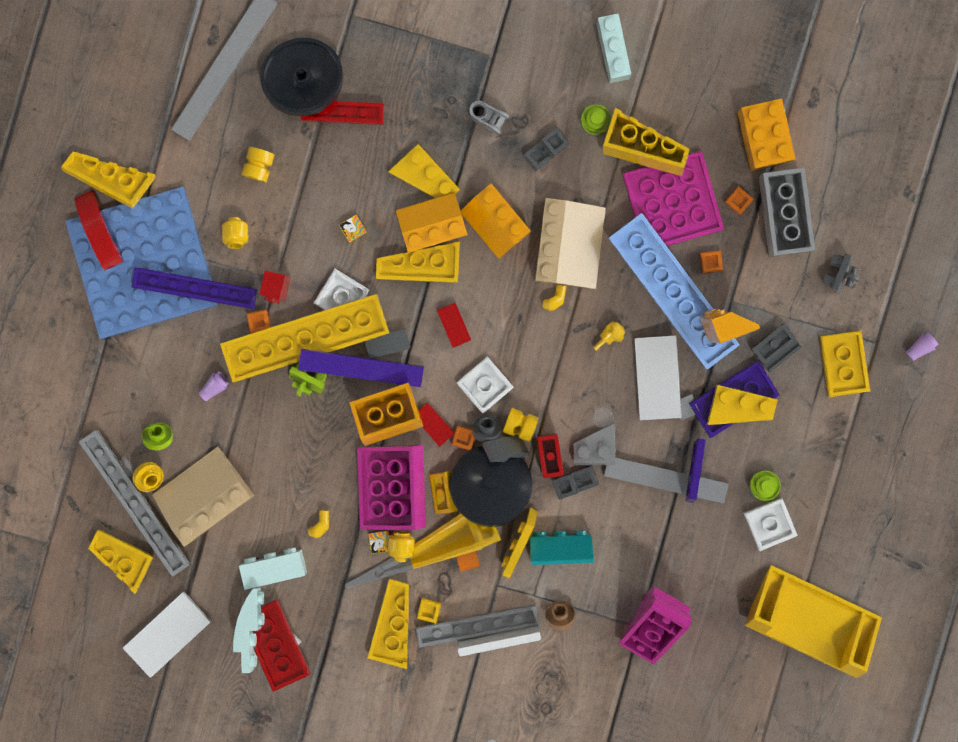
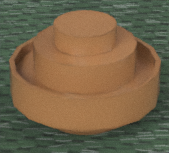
[545,601,576,630]

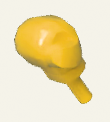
[593,322,625,351]

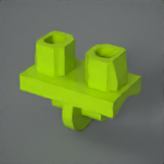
[289,363,327,397]

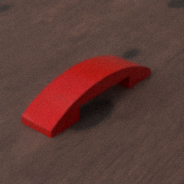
[74,190,123,270]

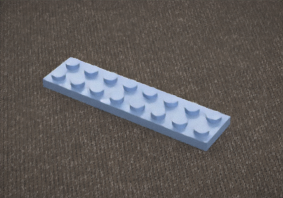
[608,213,740,370]

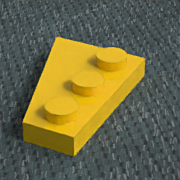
[388,144,460,198]
[707,385,778,425]
[501,508,538,578]
[88,529,154,594]

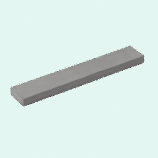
[604,457,728,504]
[415,604,540,648]

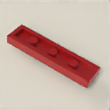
[301,101,385,125]

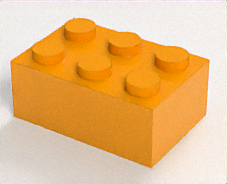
[737,99,795,172]
[349,383,424,446]

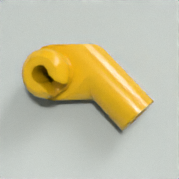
[542,285,567,311]
[308,510,329,538]

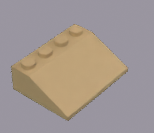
[535,198,606,289]
[152,446,255,547]

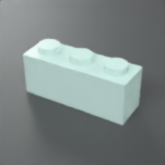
[596,13,631,83]
[239,547,307,590]

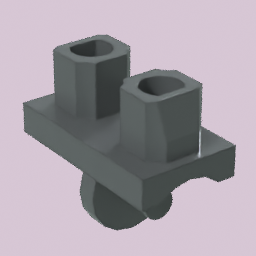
[823,254,861,294]

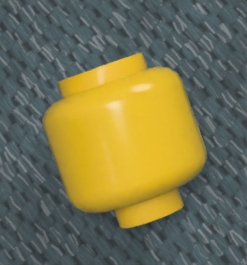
[222,217,249,249]
[387,531,415,562]

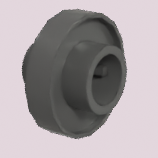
[472,415,502,443]

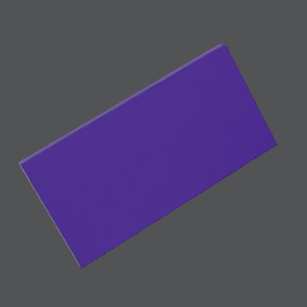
[689,360,780,438]

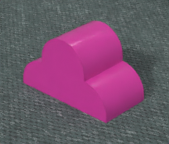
[618,586,692,665]

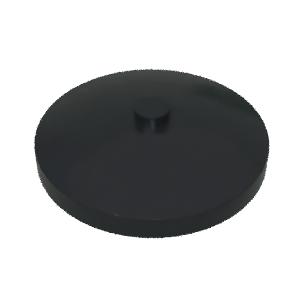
[260,38,344,116]
[450,446,532,527]

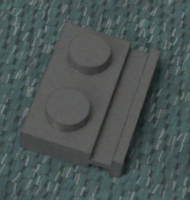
[751,324,802,372]

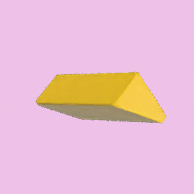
[429,470,458,514]

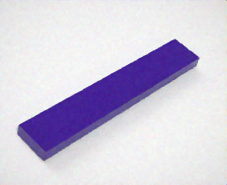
[131,267,258,309]
[298,348,424,387]

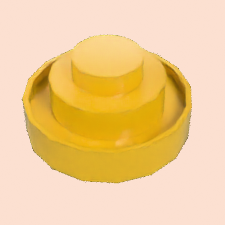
[132,462,164,492]

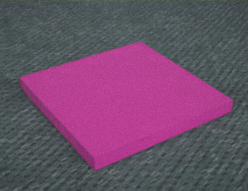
[622,151,724,246]

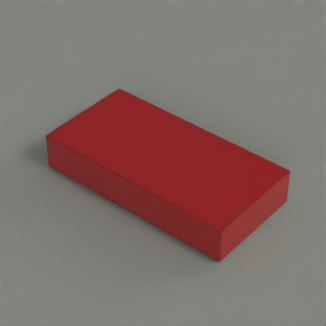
[437,302,471,348]
[419,403,455,447]

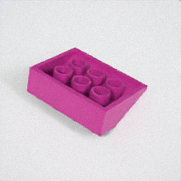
[357,445,426,530]

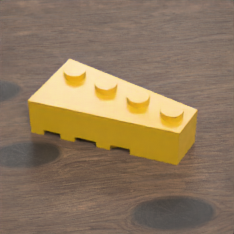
[603,108,690,176]

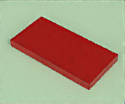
[253,599,311,692]

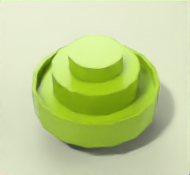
[581,104,611,136]
[142,423,173,450]
[749,470,781,501]

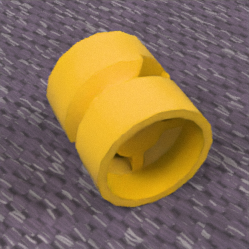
[241,147,275,183]
[503,408,539,442]

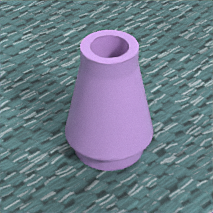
[906,332,939,361]
[199,372,229,401]

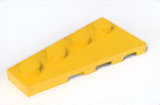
[61,152,155,209]
[376,241,460,283]
[368,578,409,669]

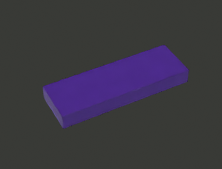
[685,438,706,503]

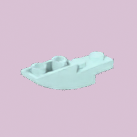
[233,587,265,673]

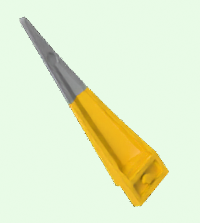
[344,514,501,588]

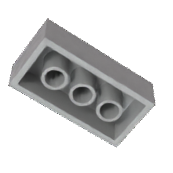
[759,168,815,257]

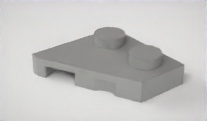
[574,424,616,465]

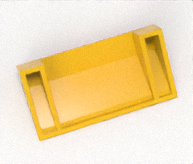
[745,565,882,678]

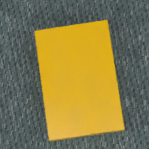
[819,330,870,397]

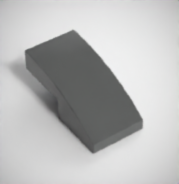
[523,128,570,172]
[364,329,411,359]
[482,436,529,462]
[552,465,599,500]

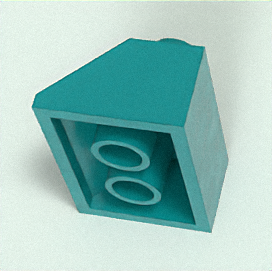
[529,530,594,565]

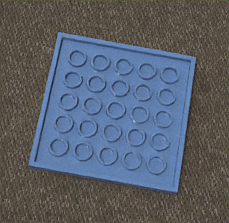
[65,187,219,339]

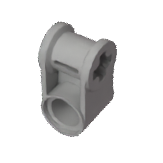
[469,101,509,135]

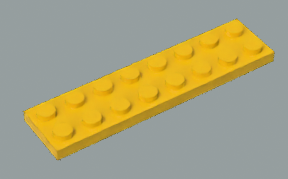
[220,294,390,383]

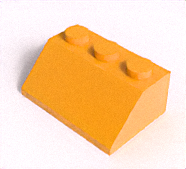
[461,183,531,259]
[396,192,468,253]
[700,309,760,344]

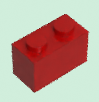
[259,270,291,304]
[536,433,564,478]

